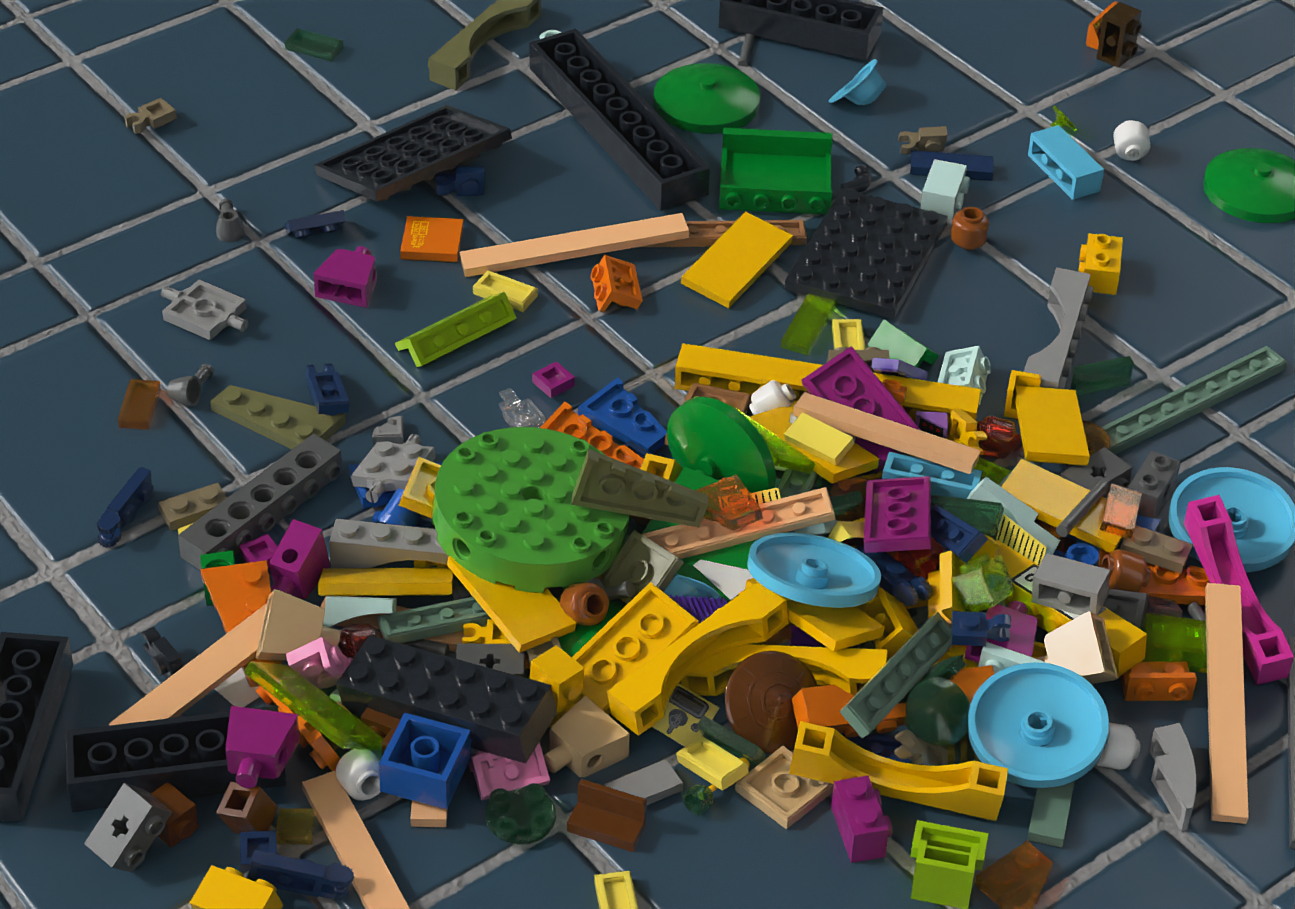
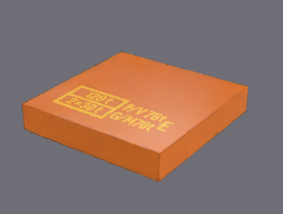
[400,216,464,262]

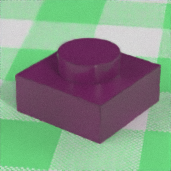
[532,361,575,398]
[239,534,277,569]

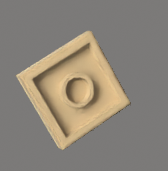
[735,746,834,830]

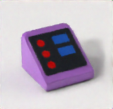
[915,411,948,439]

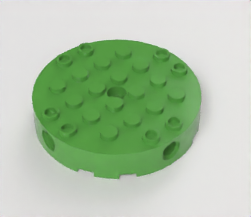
[432,427,630,593]

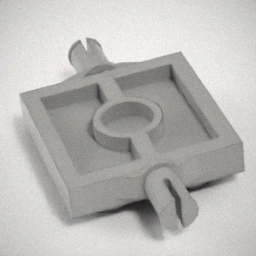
[161,280,249,340]
[351,434,436,503]

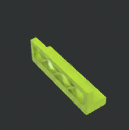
[395,292,517,367]

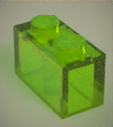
[951,553,1016,612]
[1141,613,1207,673]

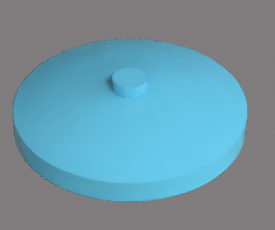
[1168,467,1295,572]
[747,533,881,608]
[968,662,1109,788]

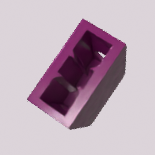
[313,246,377,308]
[269,519,331,599]
[964,601,1038,663]
[226,706,300,788]

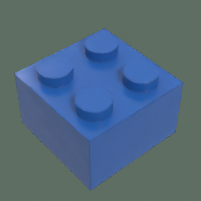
[379,713,471,809]

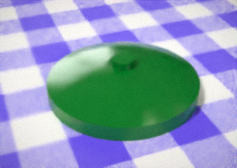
[654,63,760,134]
[1203,148,1295,223]
[667,397,776,493]

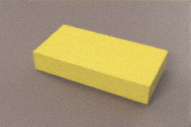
[473,270,538,312]
[832,319,865,350]
[784,412,854,466]
[676,736,749,791]
[594,871,638,909]

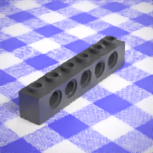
[178,434,342,570]

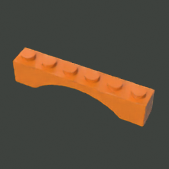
[791,665,994,737]

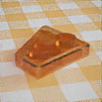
[695,474,763,530]
[974,841,1053,909]

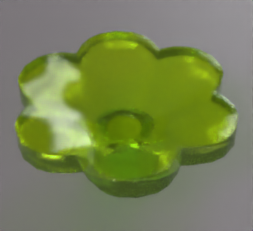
[1050,105,1077,132]

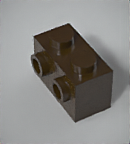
[1096,2,1142,68]

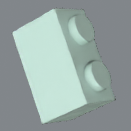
[920,159,970,220]

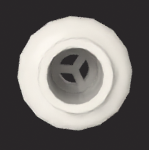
[1113,120,1151,161]
[749,380,796,415]
[1096,722,1140,770]
[336,748,380,801]

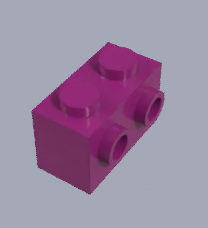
[831,775,892,863]

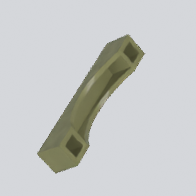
[428,0,541,90]

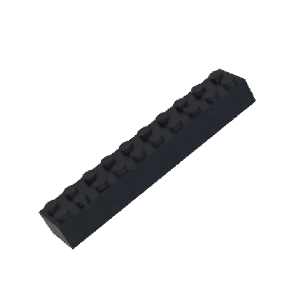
[529,28,710,211]

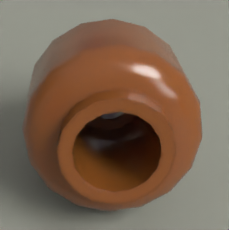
[951,207,989,250]
[1100,549,1151,592]
[560,582,609,626]

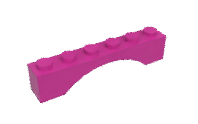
[1184,495,1294,685]

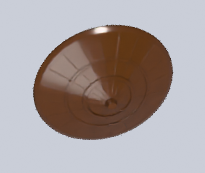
[725,651,818,754]

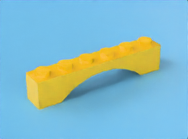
[607,581,789,736]
[681,644,888,696]
[789,721,1008,821]

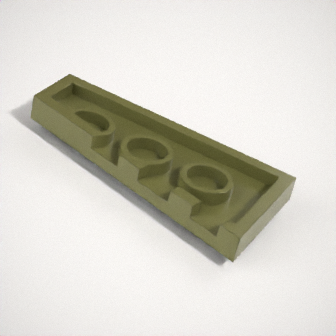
[210,385,346,449]
[572,449,708,527]

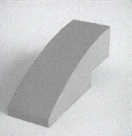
[1149,723,1196,832]

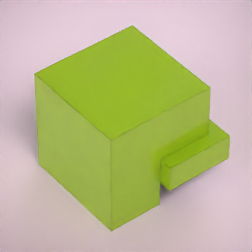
[910,820,989,909]

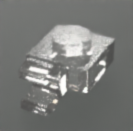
[499,388,545,428]

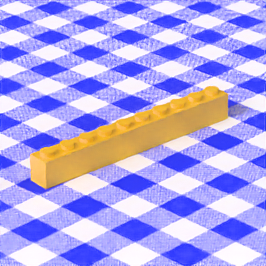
[674,343,981,424]

